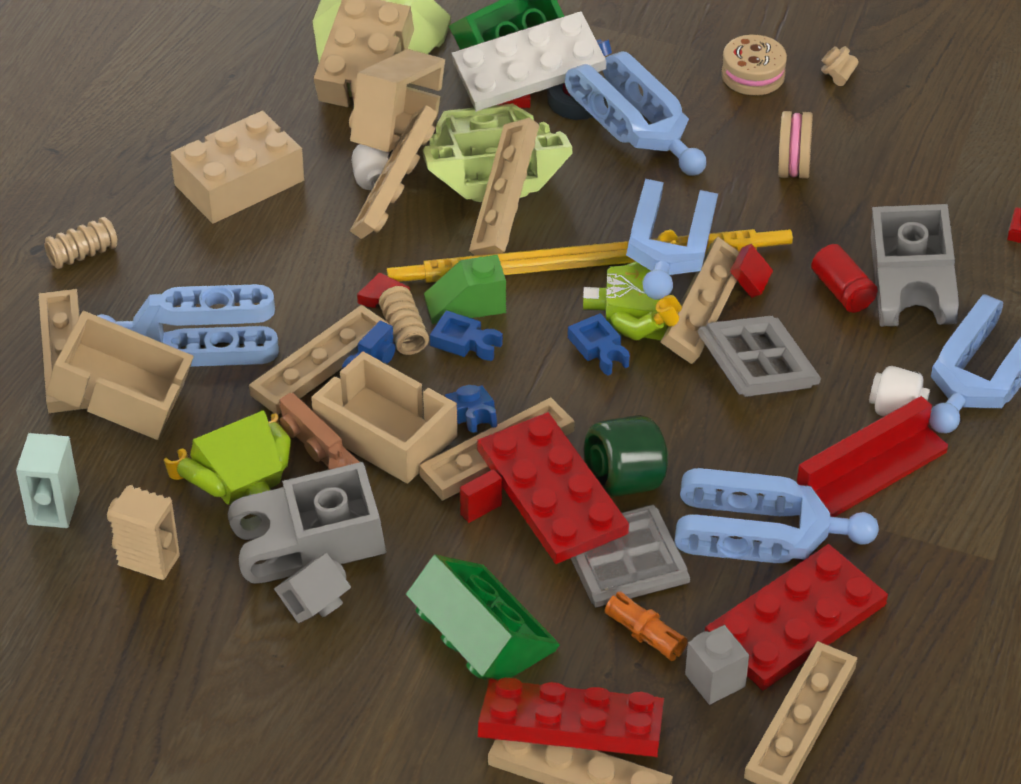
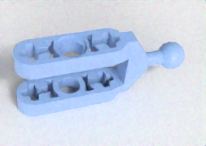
[565,51,706,176]
[626,179,718,300]
[97,284,279,367]
[929,294,1021,434]
[675,468,879,563]

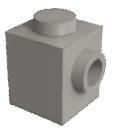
[274,553,351,623]
[685,625,749,705]

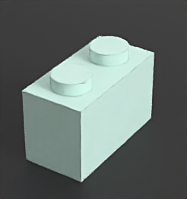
[16,433,80,528]

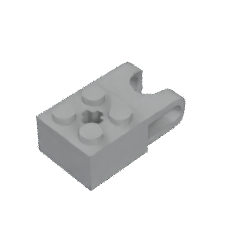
[871,204,959,327]
[228,462,386,583]

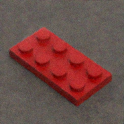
[477,412,629,564]
[705,544,888,691]
[477,678,664,757]

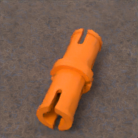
[605,591,688,661]

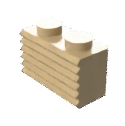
[107,485,180,580]

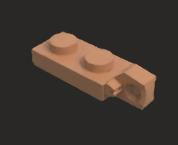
[279,392,360,470]

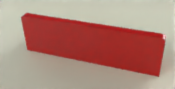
[797,396,948,517]

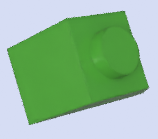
[424,255,506,324]

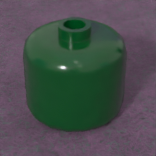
[583,415,668,498]

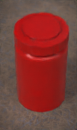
[811,244,878,313]

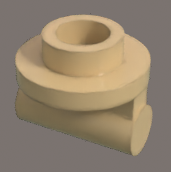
[821,46,858,86]

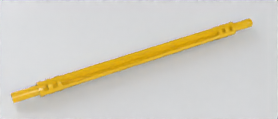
[387,229,793,283]

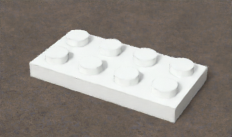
[452,11,606,111]

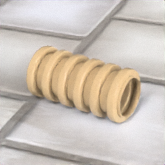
[44,217,117,269]
[379,286,429,355]

